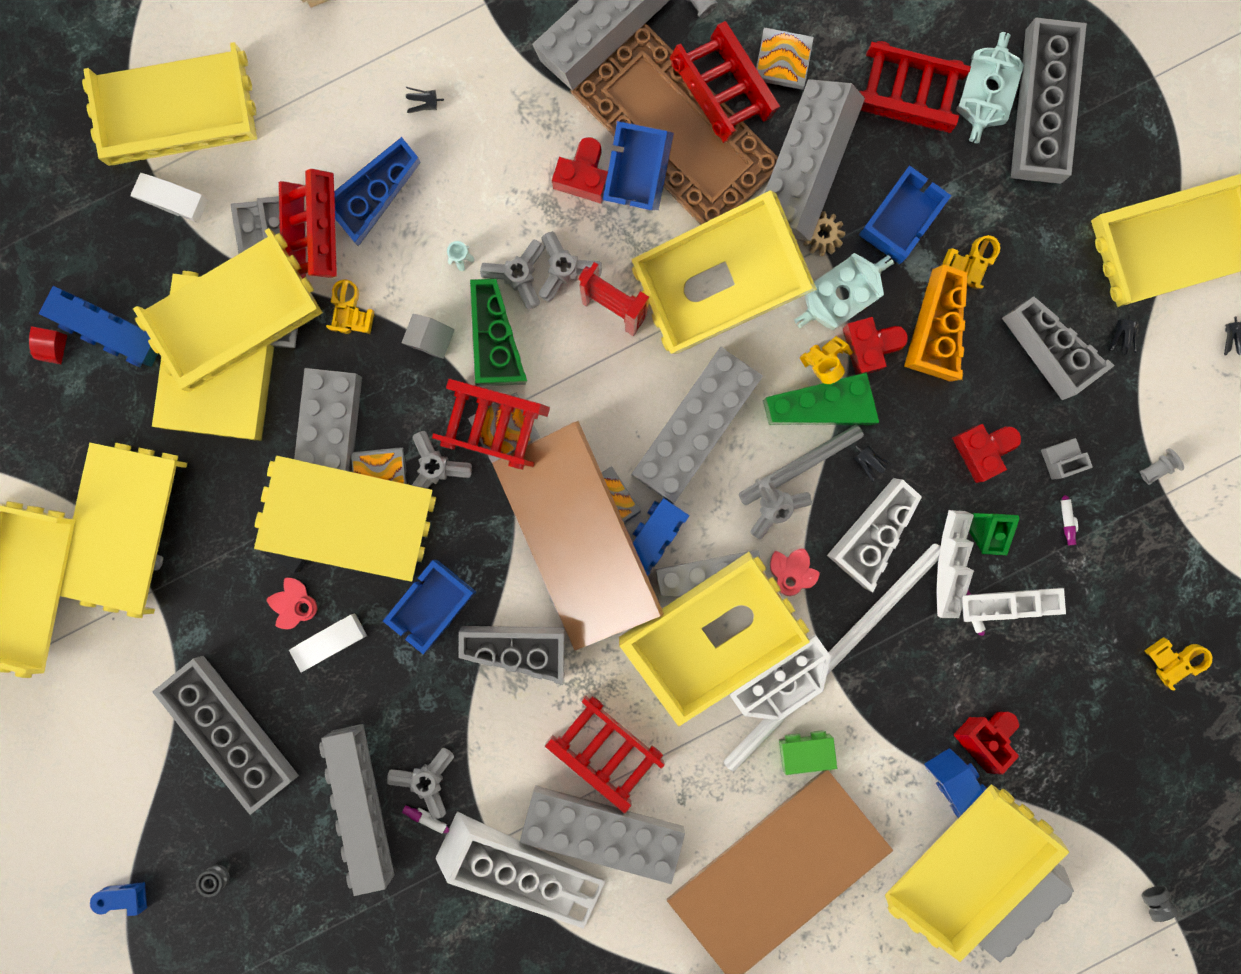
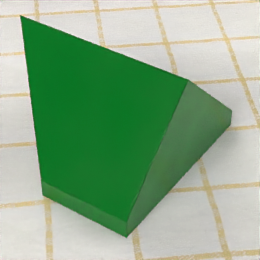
[969,513,1020,555]

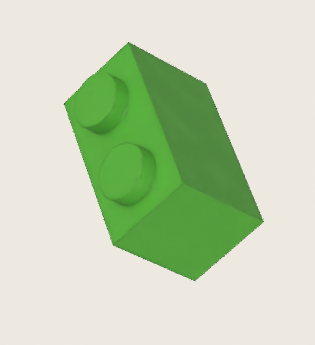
[779,730,838,775]

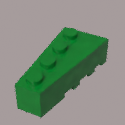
[470,279,527,386]
[763,373,879,425]

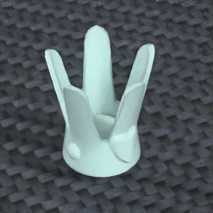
[447,241,474,271]

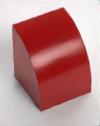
[29,326,67,365]

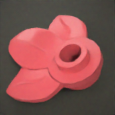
[770,548,820,596]
[267,578,317,629]

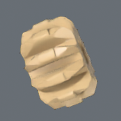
[803,212,845,256]

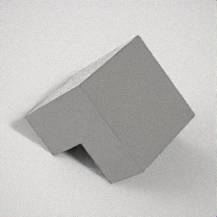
[402,314,455,359]
[1041,438,1093,480]

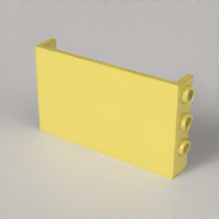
[82,42,257,166]
[1091,174,1241,307]
[133,228,323,392]
[60,443,187,618]
[254,456,436,582]
[0,501,75,678]
[885,784,1069,962]

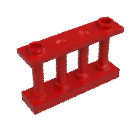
[670,21,780,143]
[859,41,971,133]
[278,169,337,279]
[578,262,649,336]
[432,379,550,470]
[545,695,665,813]

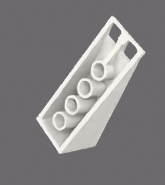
[436,812,605,929]

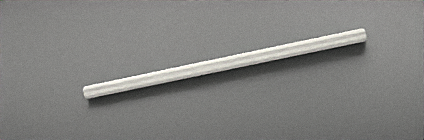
[724,544,941,772]

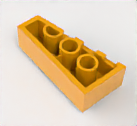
[904,265,967,382]

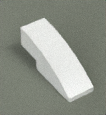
[130,173,208,223]
[289,614,367,672]

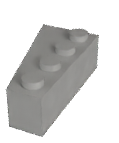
[459,626,565,685]

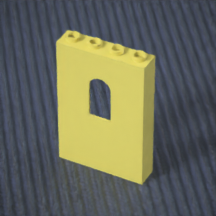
[631,190,817,354]
[152,271,274,441]
[619,552,810,727]

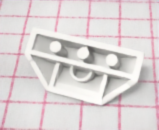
[729,635,831,721]

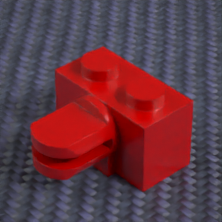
[552,137,608,204]
[843,317,908,375]
[952,424,1021,483]
[954,712,1019,775]

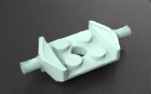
[956,32,1024,143]
[794,253,894,330]

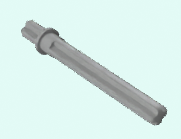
[739,425,864,505]

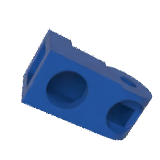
[90,882,147,916]

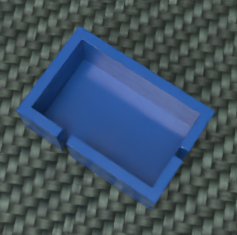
[603,121,674,210]
[859,165,952,264]
[383,560,476,654]

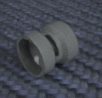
[196,864,230,897]
[1142,886,1178,922]

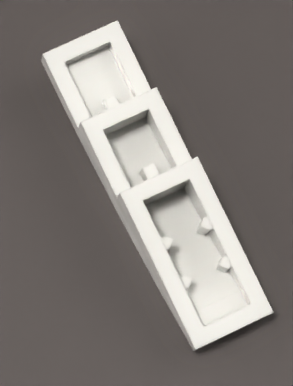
[937,510,974,618]
[962,588,1066,622]

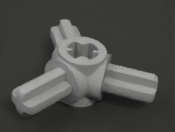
[539,231,602,302]
[480,239,545,309]
[412,431,472,489]
[751,479,812,539]
[387,748,454,819]

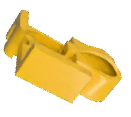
[942,235,1000,289]
[326,279,375,334]
[800,336,853,384]
[1144,637,1212,690]

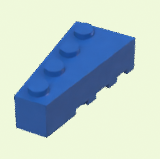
[334,137,421,246]
[39,286,158,368]
[632,498,690,577]
[924,748,987,818]

